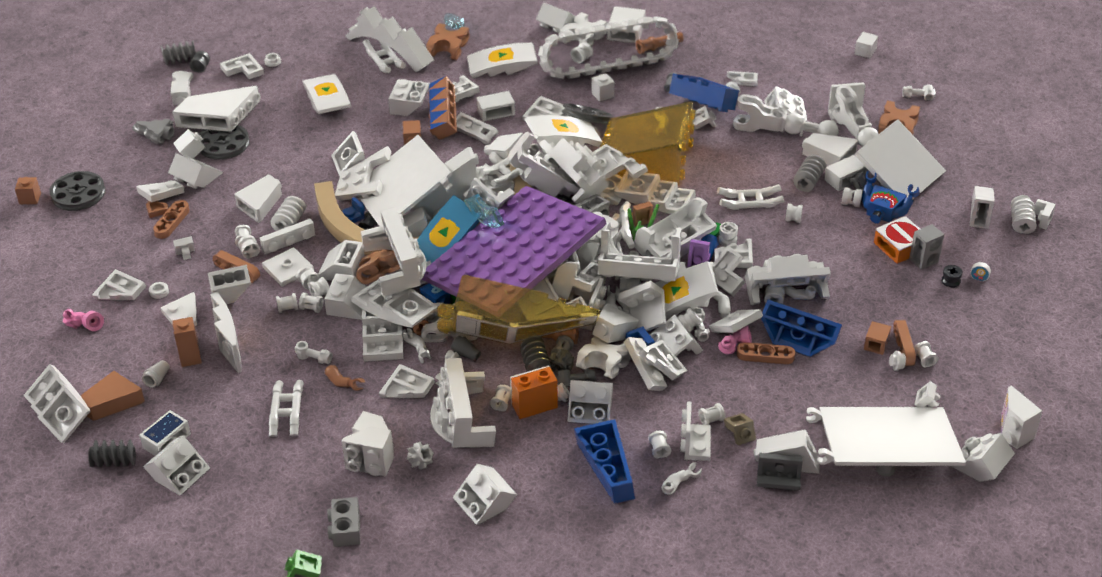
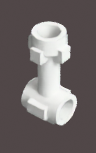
[902,85,935,100]
[693,307,710,341]
[295,341,332,364]

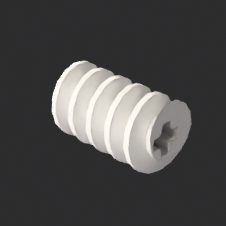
[1011,195,1037,234]
[271,196,306,231]

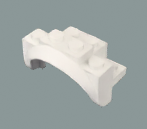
[509,132,585,197]
[539,138,609,204]
[634,197,717,257]
[551,242,606,301]
[745,254,830,305]

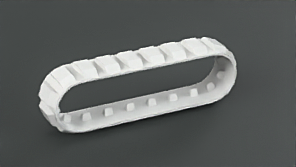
[538,16,679,79]

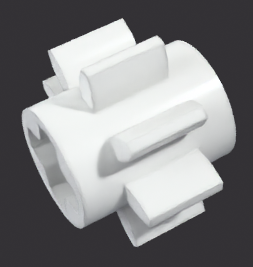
[407,442,434,469]

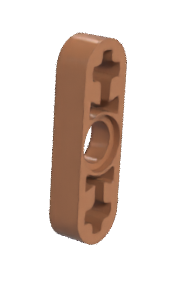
[153,200,190,239]
[212,250,260,283]
[893,320,916,366]
[737,342,795,364]

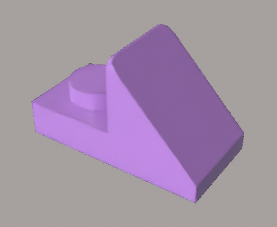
[687,239,711,268]

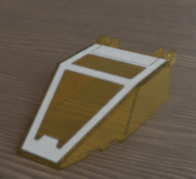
[437,275,601,344]

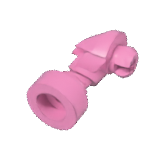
[63,309,104,331]
[718,325,752,355]

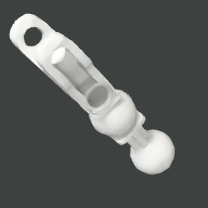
[832,86,879,147]
[733,95,839,137]

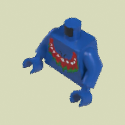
[861,171,920,224]

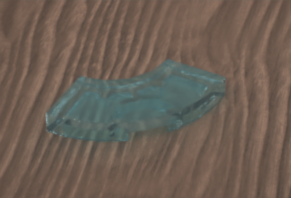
[444,13,465,29]
[464,194,504,228]

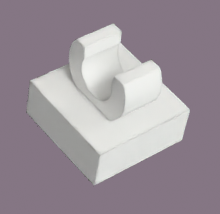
[173,236,195,260]
[915,381,941,407]

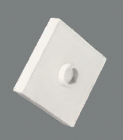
[262,247,314,287]
[709,309,763,333]

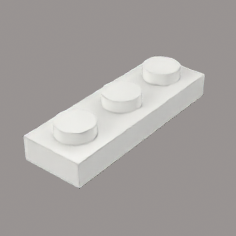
[260,219,315,254]
[624,337,667,391]

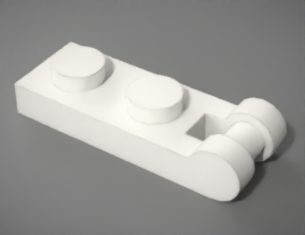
[456,112,499,145]

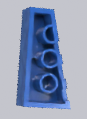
[669,73,739,112]
[574,419,635,504]

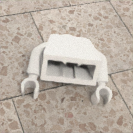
[484,133,539,180]

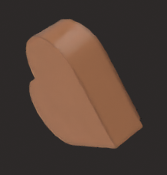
[146,201,169,218]

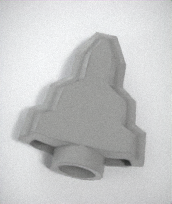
[132,119,174,145]

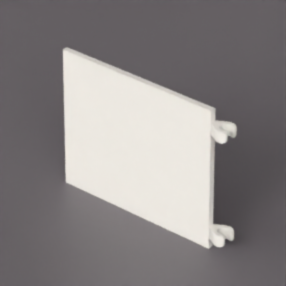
[358,135,453,226]
[806,407,966,466]

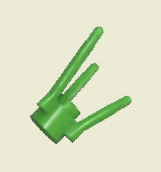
[627,204,659,241]

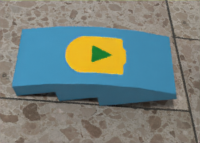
[417,195,484,264]

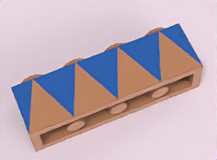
[428,76,457,139]

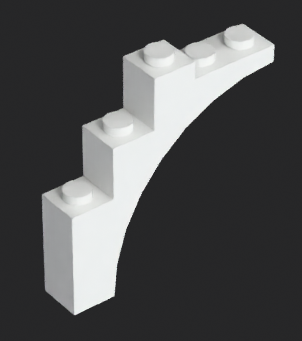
[345,6,434,72]

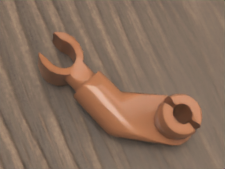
[325,365,365,391]

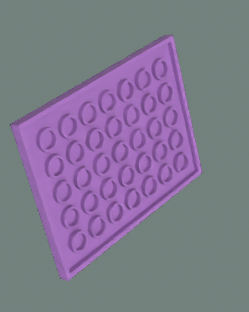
[422,186,607,318]

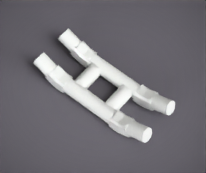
[363,39,406,73]
[480,144,544,186]
[717,184,785,210]
[611,201,636,255]
[269,380,304,437]

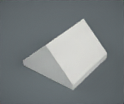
[331,131,365,176]

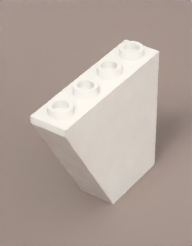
[173,86,260,132]
[411,147,479,219]

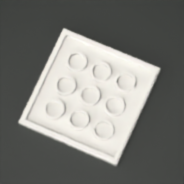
[854,119,946,199]

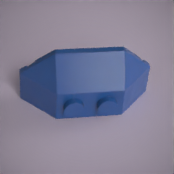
[761,299,842,357]

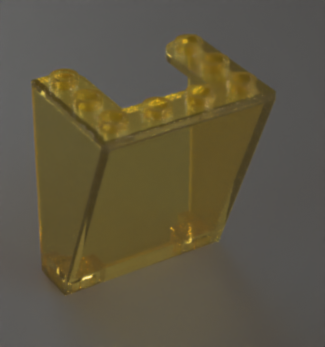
[600,102,696,186]

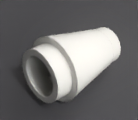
[142,360,170,388]

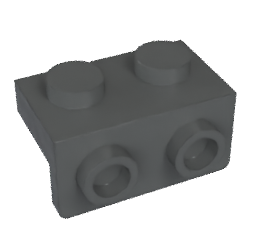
[757,453,803,490]

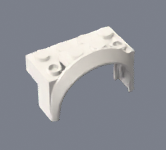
[361,207,427,297]
[598,222,681,282]
[430,358,496,448]

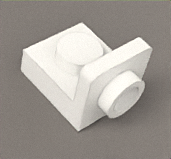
[687,106,716,130]
[1035,199,1055,230]

